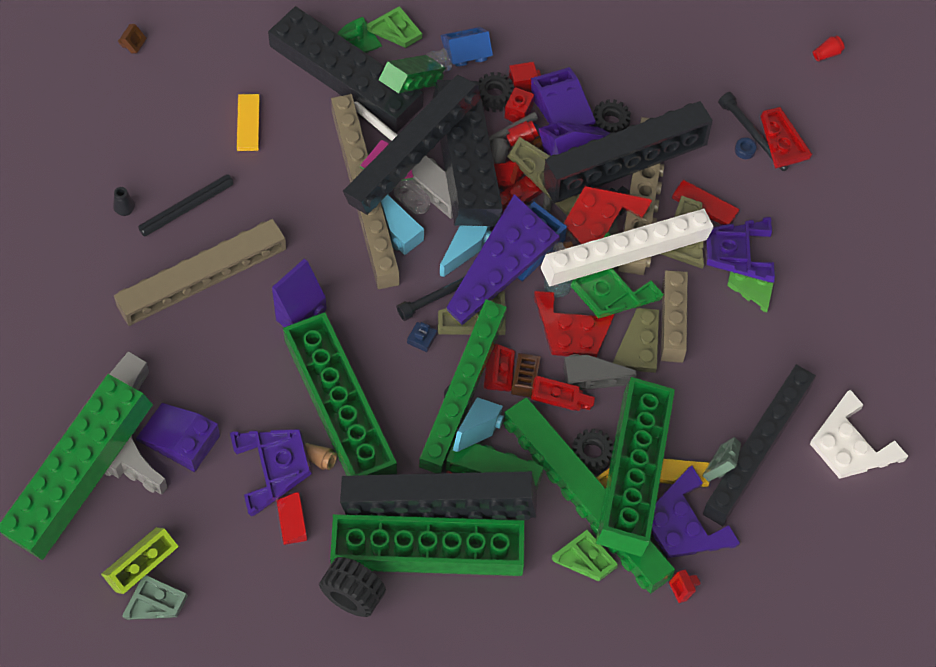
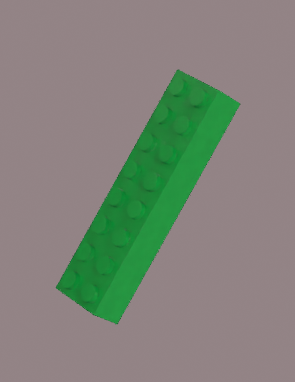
[283,312,397,476]
[0,374,153,561]
[596,377,675,557]
[330,514,524,576]

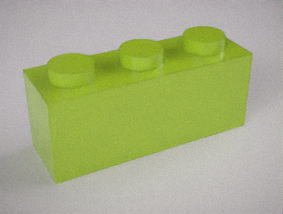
[101,527,179,594]

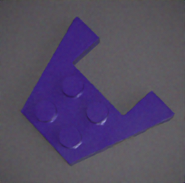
[706,217,775,283]
[230,429,312,517]
[651,466,740,558]

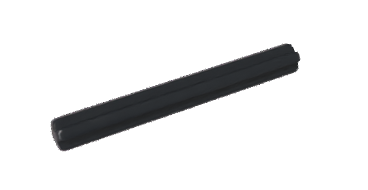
[138,174,234,236]

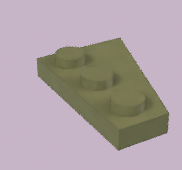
[661,196,704,268]
[438,292,506,335]
[613,308,659,373]

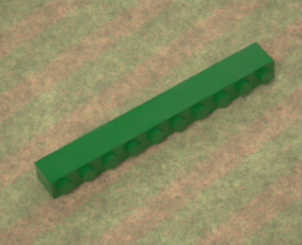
[503,397,675,594]

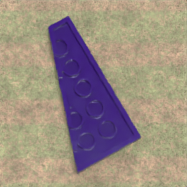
[447,194,560,325]

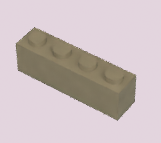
[661,270,688,363]

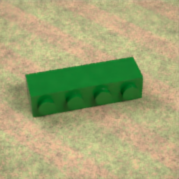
[379,55,446,93]
[446,437,543,490]

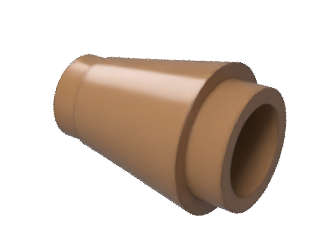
[305,443,337,470]

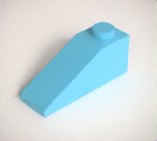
[381,194,424,255]
[440,226,492,277]
[453,397,504,452]

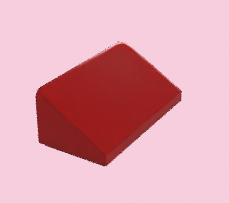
[484,344,515,392]
[277,492,307,545]

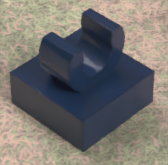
[407,322,437,352]

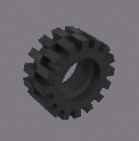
[478,72,514,112]
[592,99,631,133]
[572,428,614,474]

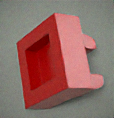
[669,569,701,603]

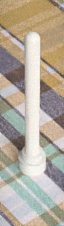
[354,101,397,141]

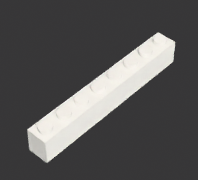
[541,209,714,287]

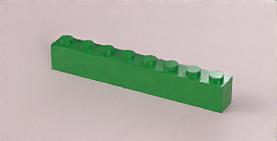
[419,299,507,474]

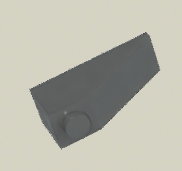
[563,354,636,390]

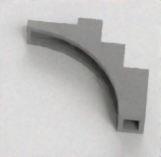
[104,351,167,495]

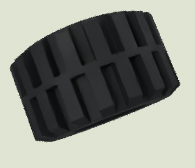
[319,557,386,617]

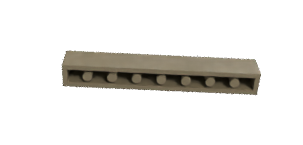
[114,219,286,326]

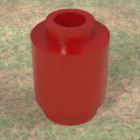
[506,121,539,146]

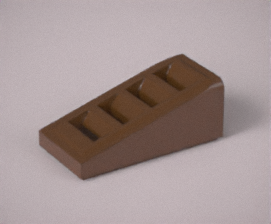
[511,353,541,398]

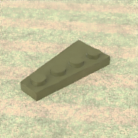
[507,137,580,216]

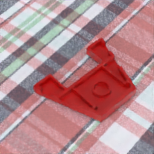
[563,186,652,269]
[534,291,615,358]

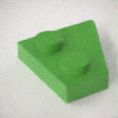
[367,6,422,48]
[727,272,773,312]
[552,530,618,581]

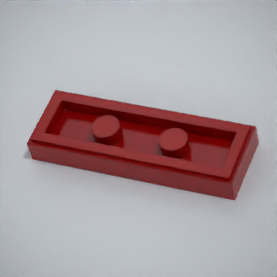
[672,180,739,225]

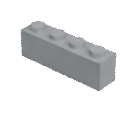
[405,155,453,219]

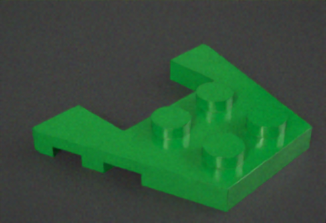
[570,232,664,318]

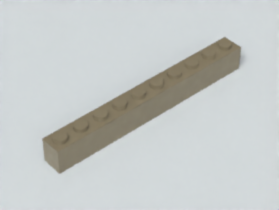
[331,94,399,289]

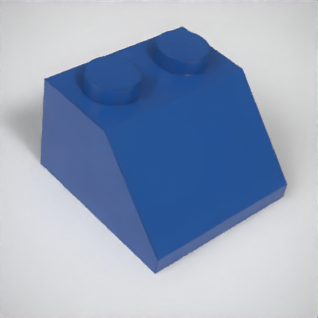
[441,27,493,66]

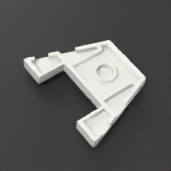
[810,390,908,479]

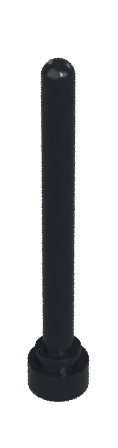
[718,92,788,171]
[396,277,464,321]

